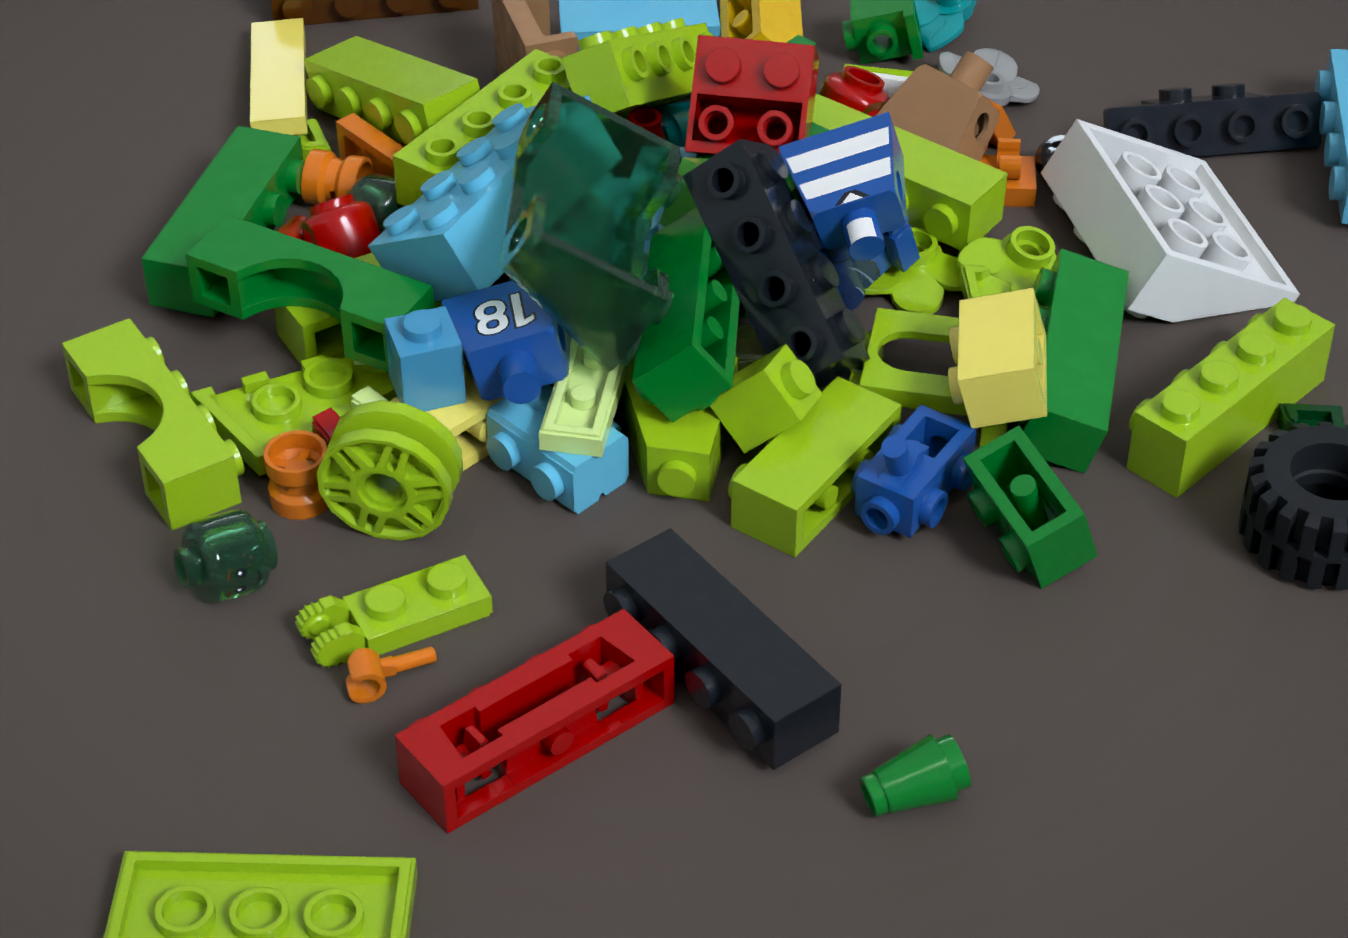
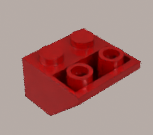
[685,35,820,156]

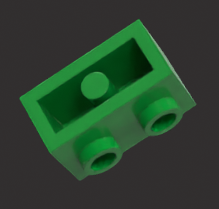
[963,425,1098,589]

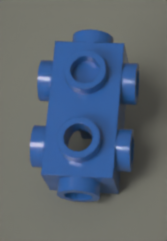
[851,405,976,538]

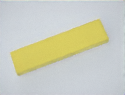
[250,18,308,136]

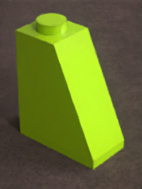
[618,344,738,502]

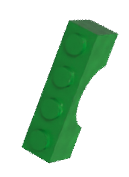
[185,215,435,373]

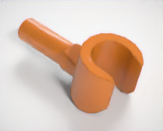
[345,646,437,703]

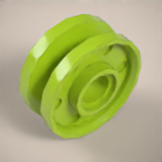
[316,400,463,541]

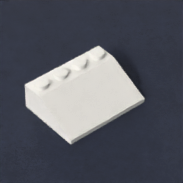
[1041,119,1300,323]

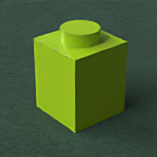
[710,344,822,454]

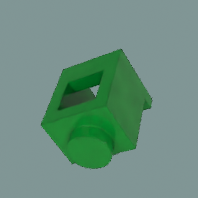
[842,0,924,64]

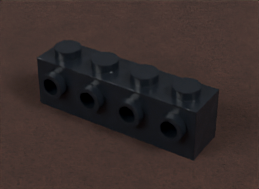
[683,139,870,389]
[603,528,842,770]

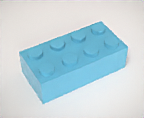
[368,95,623,301]

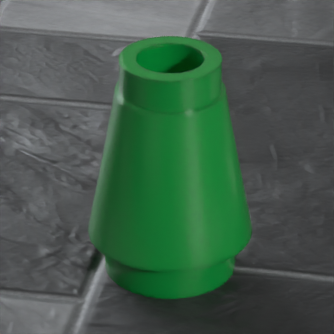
[859,734,971,818]

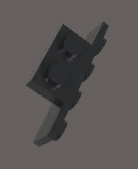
[1103,83,1321,157]

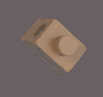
[875,51,999,161]

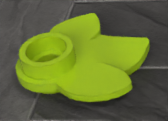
[956,226,1056,289]
[865,227,962,314]

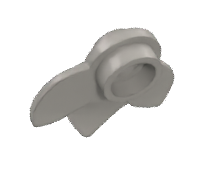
[938,48,1040,106]

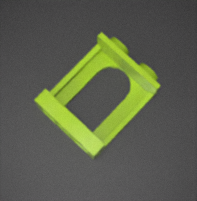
[850,308,1009,447]

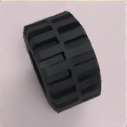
[1238,422,1348,590]

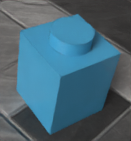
[384,306,466,411]

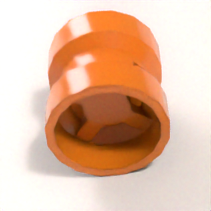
[301,148,374,205]
[263,430,328,520]

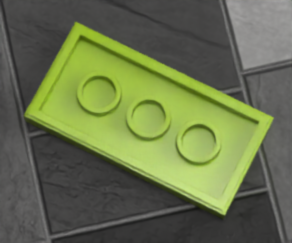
[104,851,418,938]

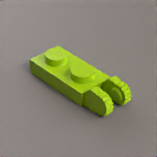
[295,555,493,668]

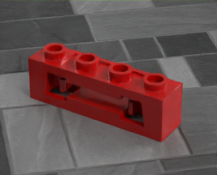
[394,609,674,834]

